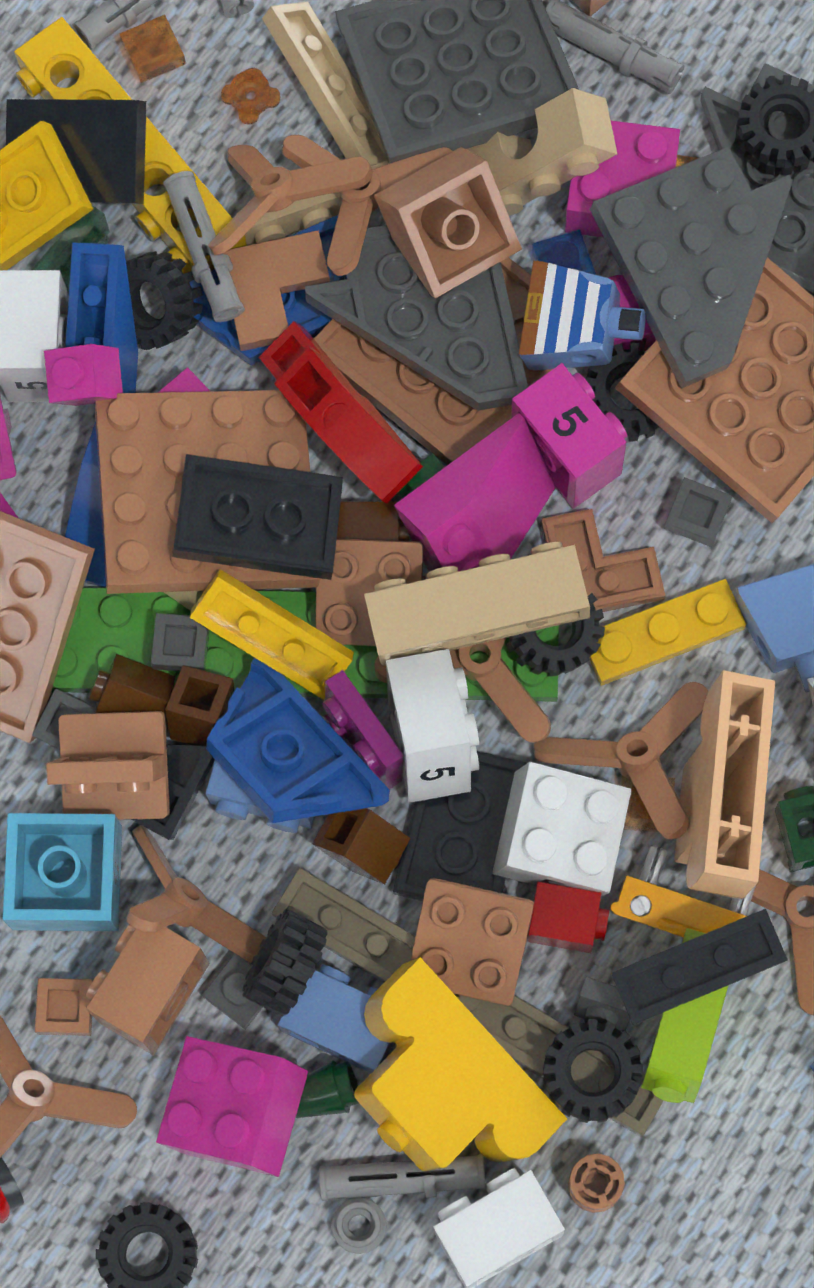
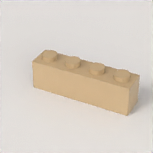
[364,542,590,666]

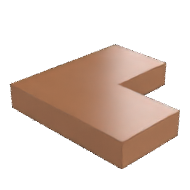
[223,230,330,351]
[541,509,666,612]

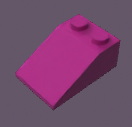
[394,413,556,572]

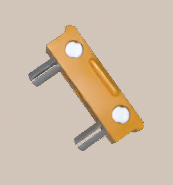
[609,846,756,937]

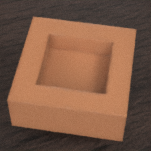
[35,978,93,1036]

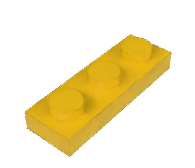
[189,569,354,700]
[589,578,746,686]

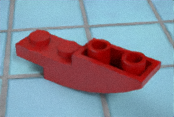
[259,321,423,503]

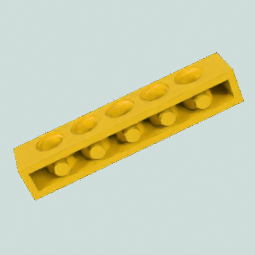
[14,17,247,274]

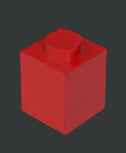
[528,882,610,953]

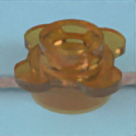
[221,68,281,124]

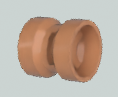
[568,1154,625,1213]

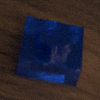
[532,229,596,275]

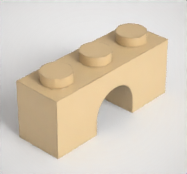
[466,88,617,216]

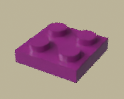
[322,670,404,790]

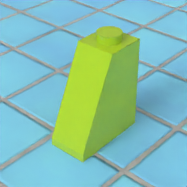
[641,928,729,1103]

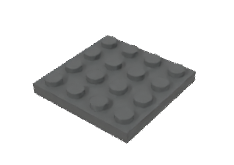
[335,0,579,164]

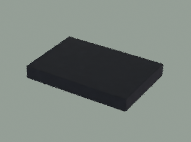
[6,99,147,204]
[172,454,343,580]
[393,751,527,901]

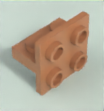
[316,539,426,646]
[46,711,170,820]
[410,878,534,1006]

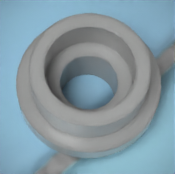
[332,1198,387,1254]

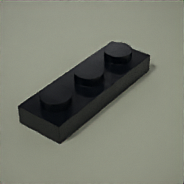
[611,909,788,1025]

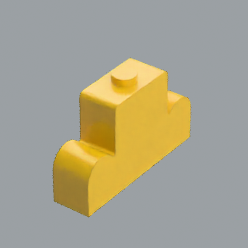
[354,957,567,1171]

